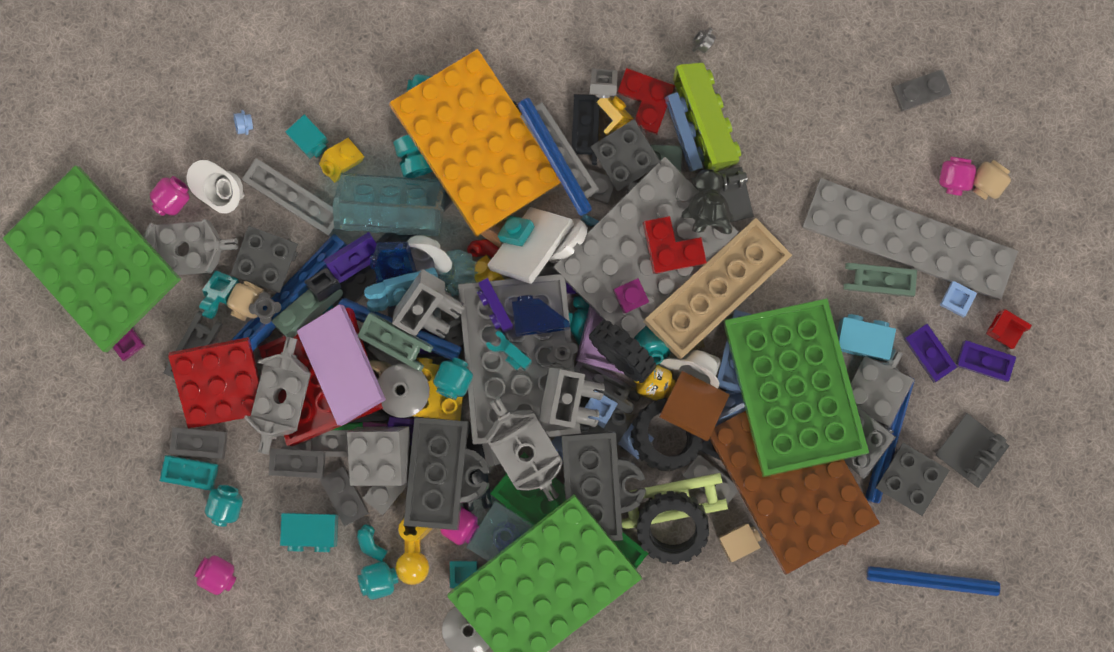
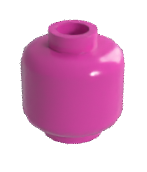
[939,156,976,196]
[150,176,190,216]
[440,506,480,545]
[194,555,237,595]

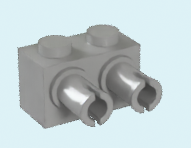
[392,269,465,339]
[539,367,605,428]

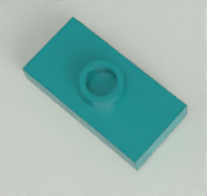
[160,455,219,491]

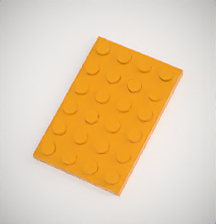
[389,49,561,237]

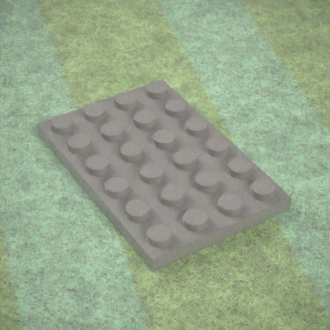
[553,157,738,338]
[458,274,581,445]

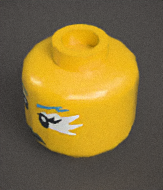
[633,365,675,401]

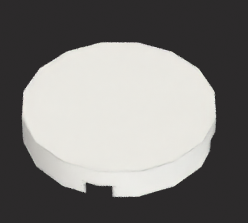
[548,218,588,263]

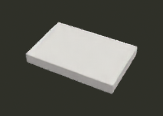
[488,207,574,284]

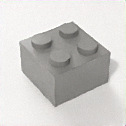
[347,426,411,486]

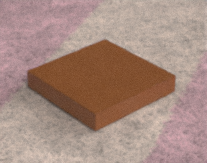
[659,371,730,441]

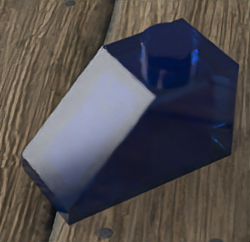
[512,295,570,337]

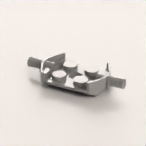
[143,219,238,275]
[244,337,311,455]
[486,397,563,501]

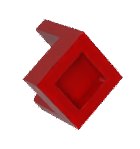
[985,309,1032,349]

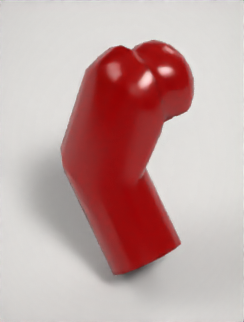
[467,239,499,258]

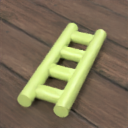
[621,473,728,530]

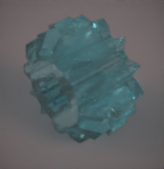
[438,250,478,295]

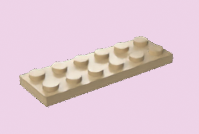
[643,218,792,359]

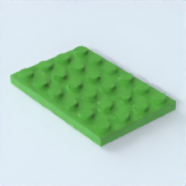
[2,165,181,352]
[723,299,869,477]
[447,494,642,652]

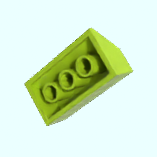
[673,63,741,172]

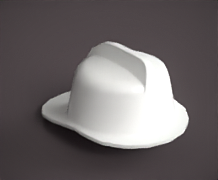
[187,160,245,213]
[394,235,452,274]
[659,350,721,388]

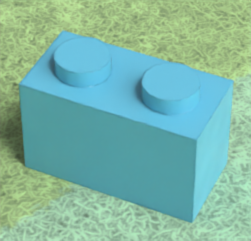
[837,314,896,362]

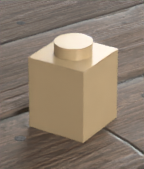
[717,523,761,562]

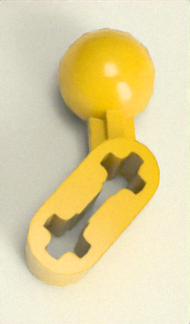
[395,519,433,585]

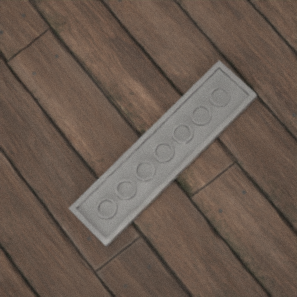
[802,178,1018,300]

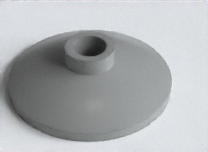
[378,364,430,418]
[442,607,489,652]

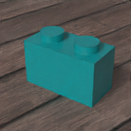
[280,513,339,552]

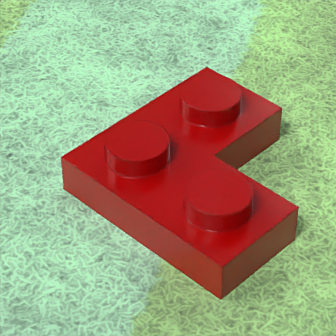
[617,68,675,135]
[643,216,707,274]

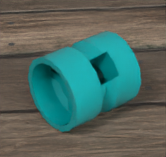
[393,135,433,179]

